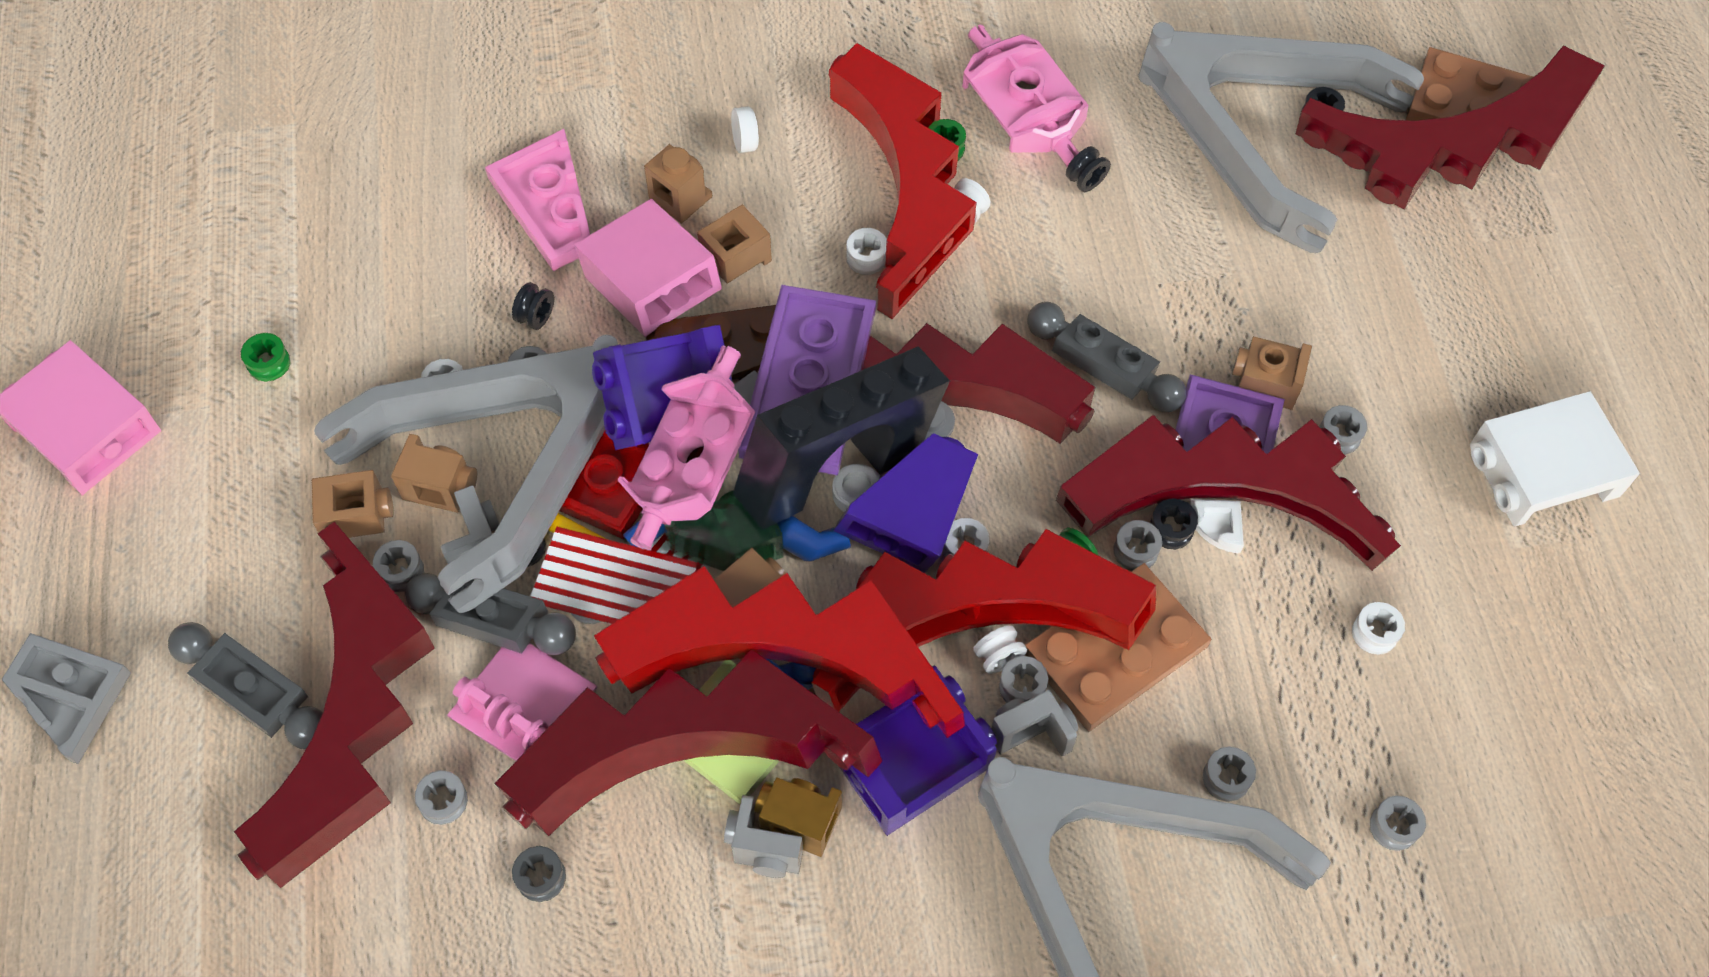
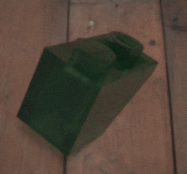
[664,490,784,571]

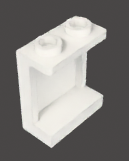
[1470,391,1640,526]

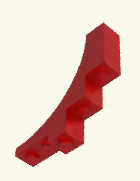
[811,529,1156,712]

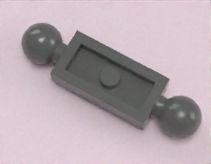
[1027,301,1186,412]
[405,573,576,655]
[168,622,323,749]

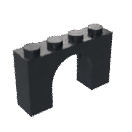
[733,346,950,530]

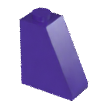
[834,433,978,573]

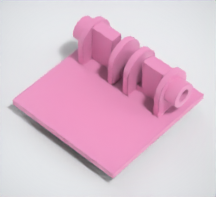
[447,643,597,761]

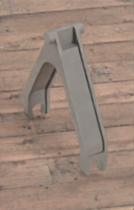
[1139,22,1424,253]
[314,335,618,613]
[978,757,1331,977]

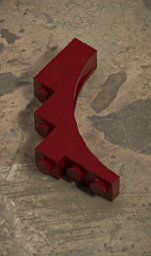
[1295,45,1605,210]
[1056,414,1401,571]

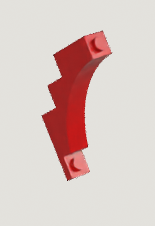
[828,43,977,319]
[594,566,965,738]

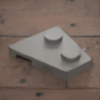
[2,633,131,764]

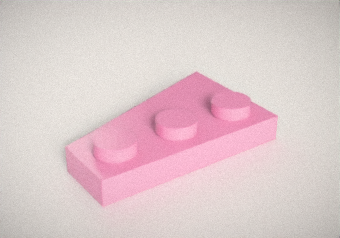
[485,129,590,271]

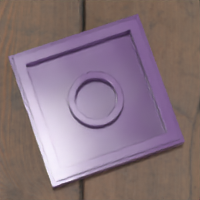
[1175,374,1285,454]

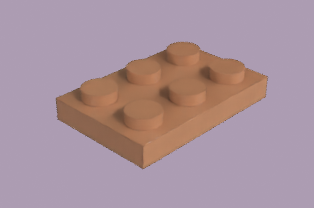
[1406,47,1533,121]
[1025,563,1212,732]

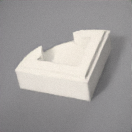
[1189,499,1244,553]

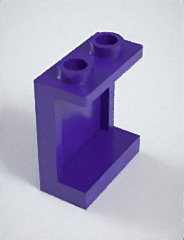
[592,325,733,450]
[839,665,997,836]

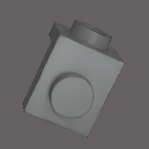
[441,485,499,564]
[991,689,1078,756]
[724,795,803,878]

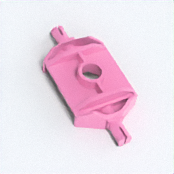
[962,25,1089,167]
[618,346,755,550]

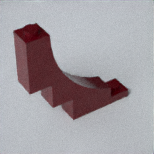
[862,323,1096,444]
[234,521,435,888]
[494,649,882,836]

